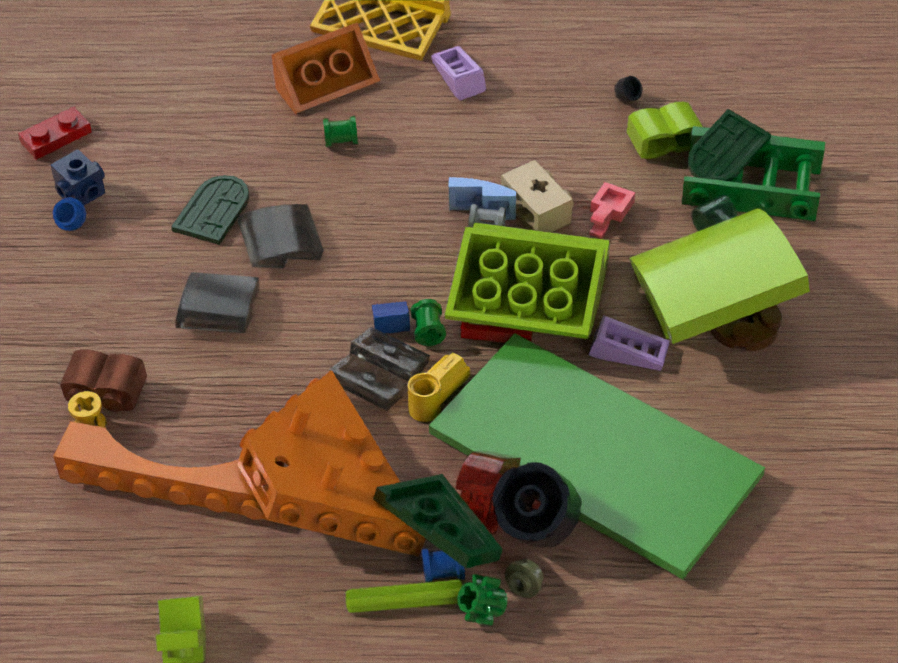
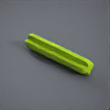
[345,580,463,613]

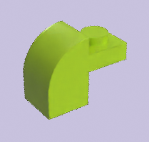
[156,596,206,663]

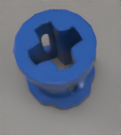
[421,548,465,583]

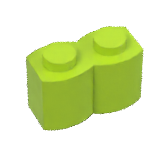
[627,102,703,159]

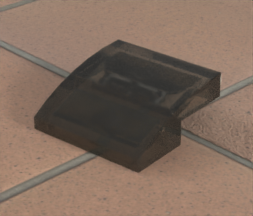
[238,204,324,269]
[175,272,259,333]
[329,327,430,411]

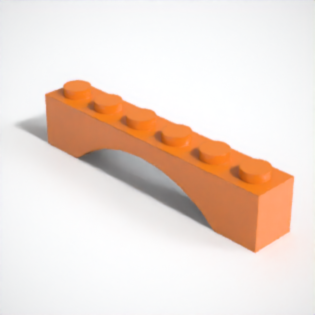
[53,421,285,520]

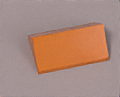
[272,22,380,114]

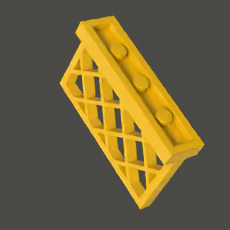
[310,0,451,61]

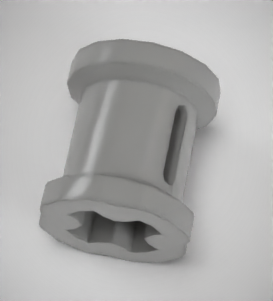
[468,204,506,228]

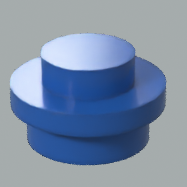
[53,197,86,231]

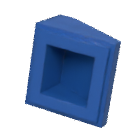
[372,301,410,335]

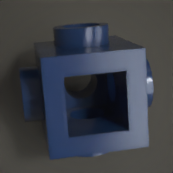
[50,149,105,205]

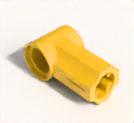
[408,352,470,422]

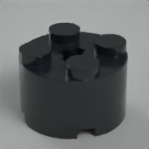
[492,462,581,547]

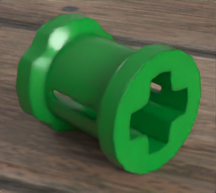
[323,116,358,148]
[410,299,446,346]

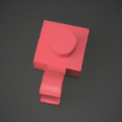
[589,182,635,239]

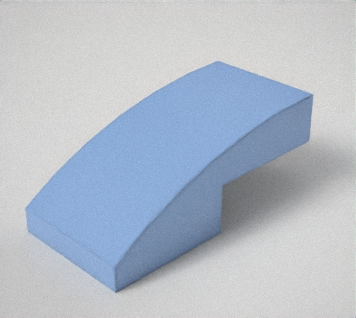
[449,177,516,220]

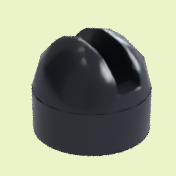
[614,76,642,103]

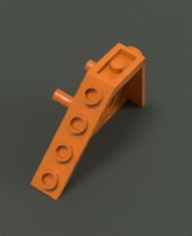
[237,370,426,557]

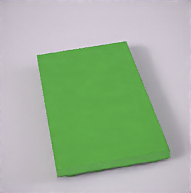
[429,333,765,579]

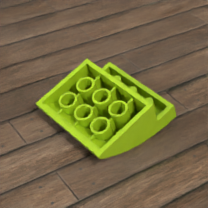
[629,208,810,344]
[445,222,610,339]

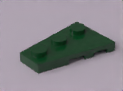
[373,474,503,568]

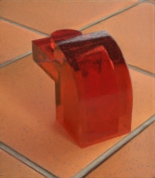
[455,450,521,535]

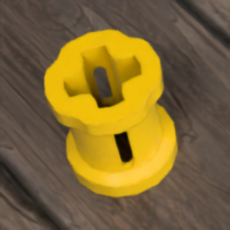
[68,391,107,428]

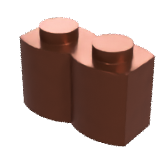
[60,349,147,412]

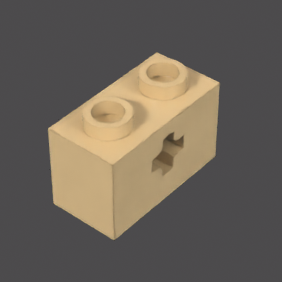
[501,160,574,232]

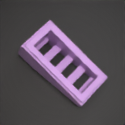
[431,46,486,100]
[588,315,670,371]

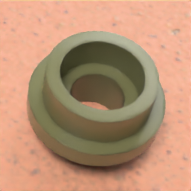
[505,559,544,598]

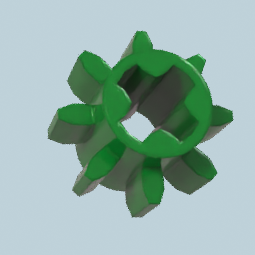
[458,574,508,626]

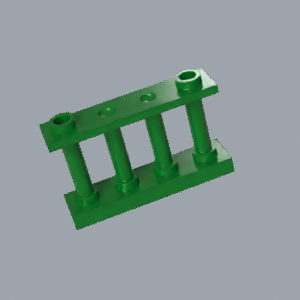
[681,126,826,221]

